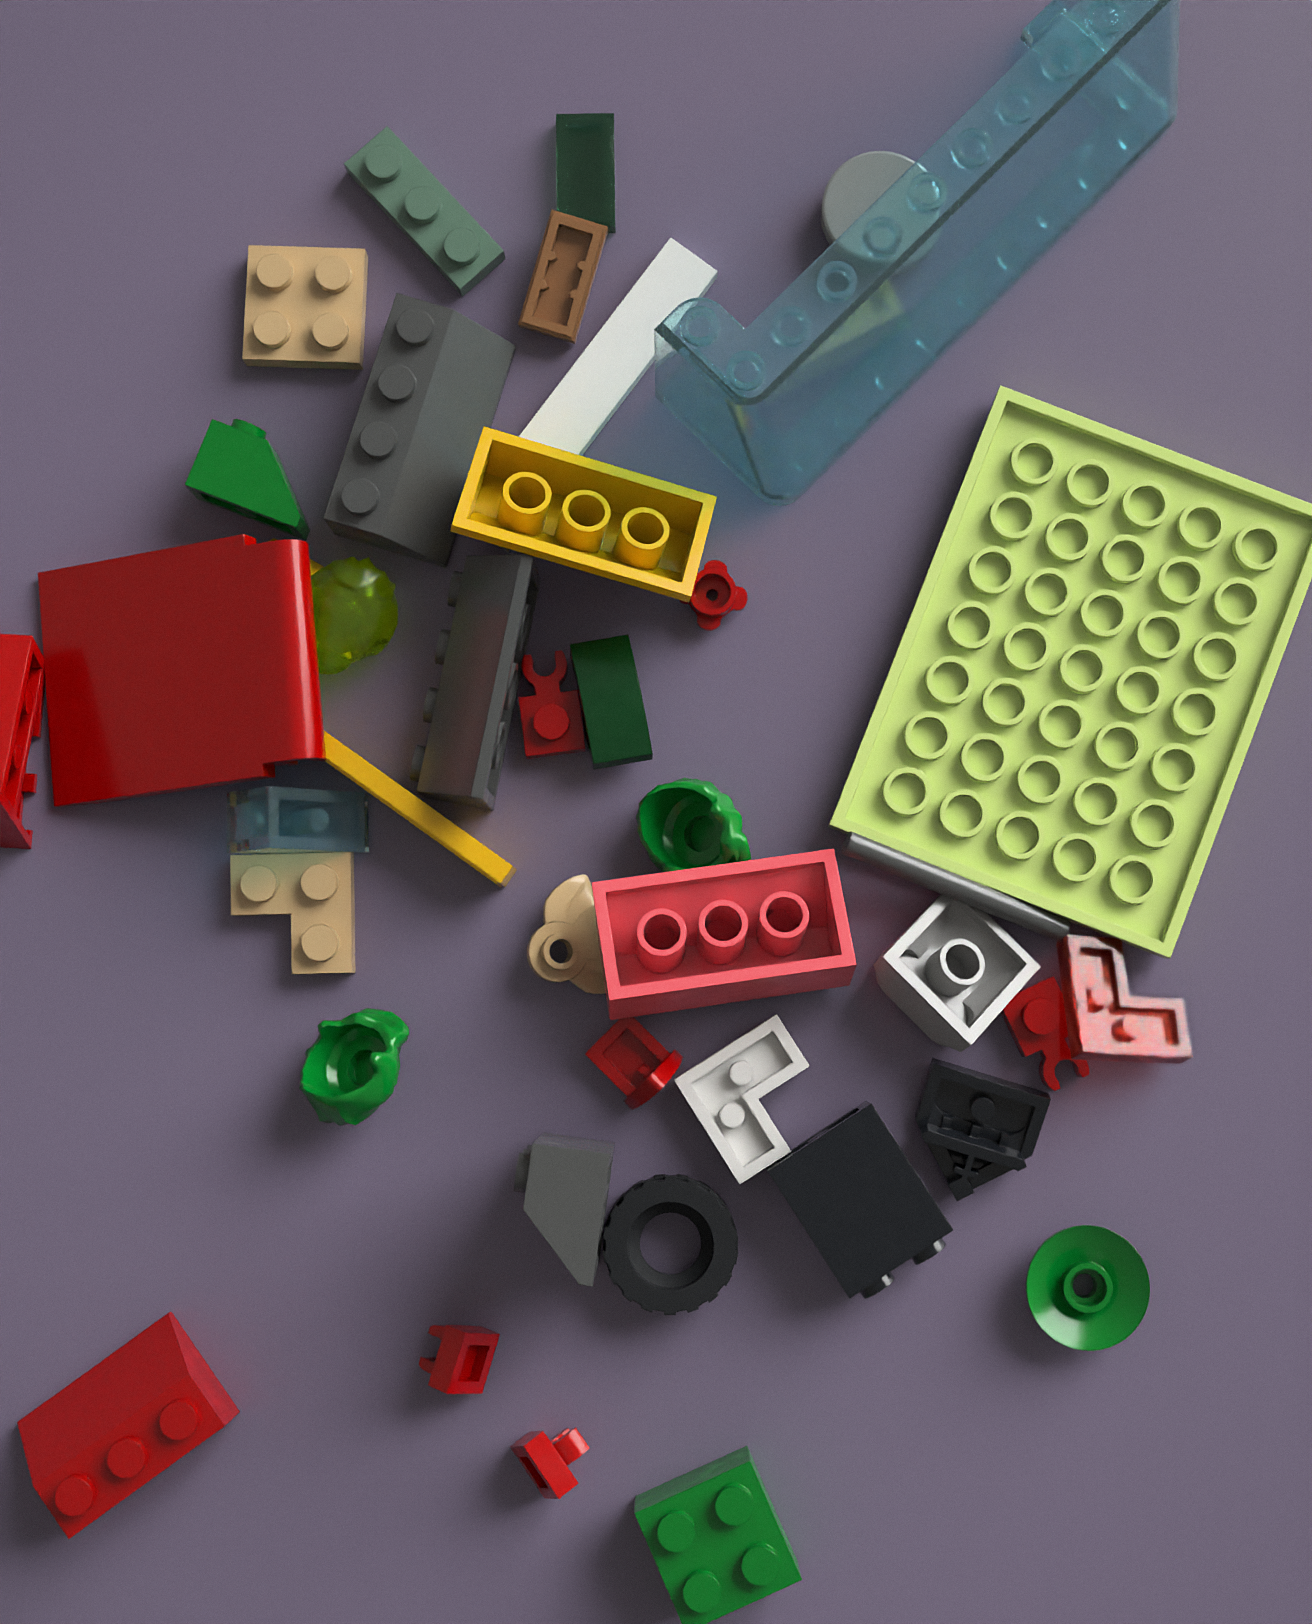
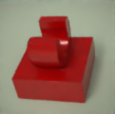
[419,1325,500,1394]
[510,1427,590,1499]

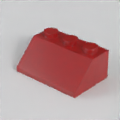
[17,1312,240,1539]

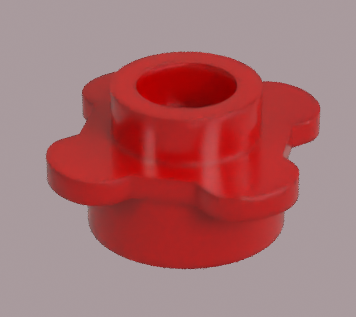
[678,560,748,631]

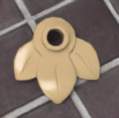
[527,874,606,994]

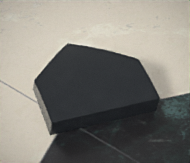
[915,1058,1051,1201]

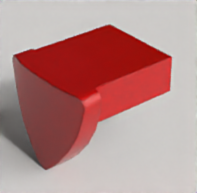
[585,1017,684,1110]

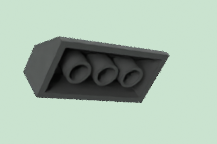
[323,293,516,568]
[410,554,541,811]

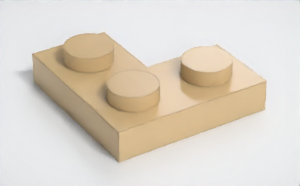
[230,852,355,974]

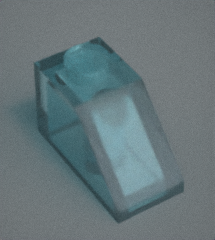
[227,786,369,854]

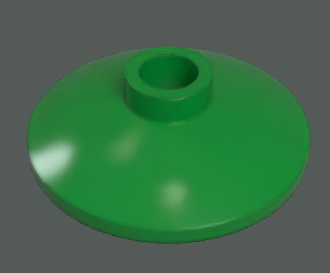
[1025,1225,1150,1351]

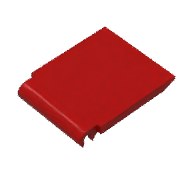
[38,534,326,807]

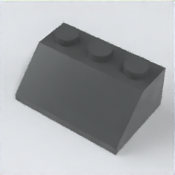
[514,1132,615,1287]

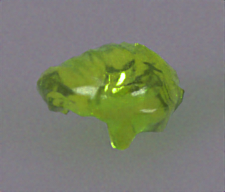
[311,556,398,675]

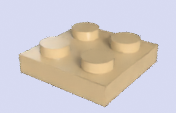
[242,245,368,370]

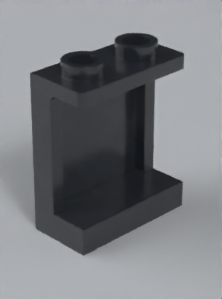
[766,1101,953,1299]

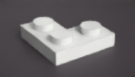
[674,1014,809,1184]

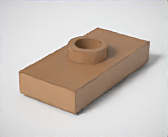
[518,209,609,344]

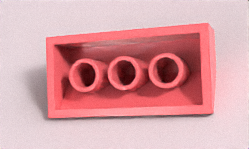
[592,849,857,1020]

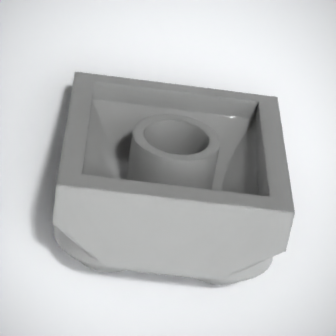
[873,894,1041,1052]

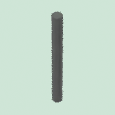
[841,831,1070,942]

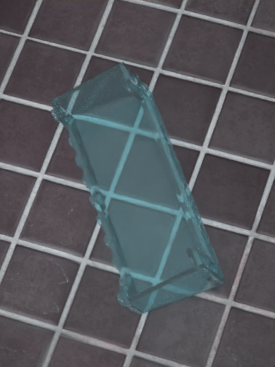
[654,0,1180,506]

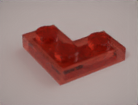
[1056,935,1192,1064]

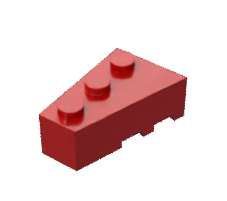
[0,634,45,849]

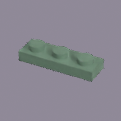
[344,126,505,297]

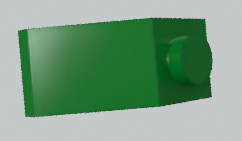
[185,419,310,541]

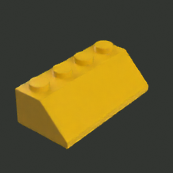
[450,426,717,602]

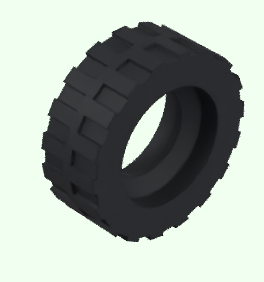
[603,1174,738,1315]

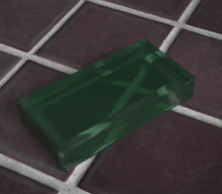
[556,113,616,233]

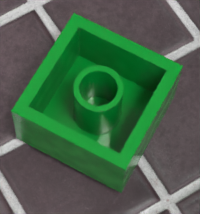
[634,1446,802,1624]

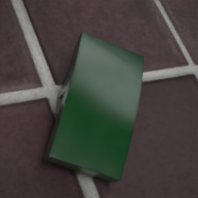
[570,634,653,770]

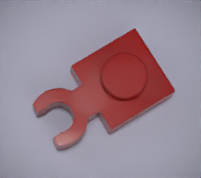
[518,650,586,759]
[1001,976,1089,1091]

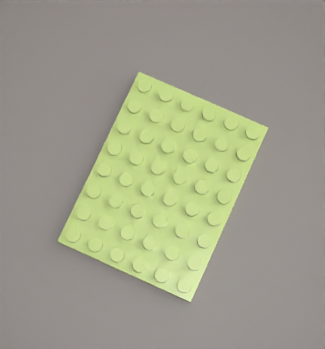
[828,385,1312,959]

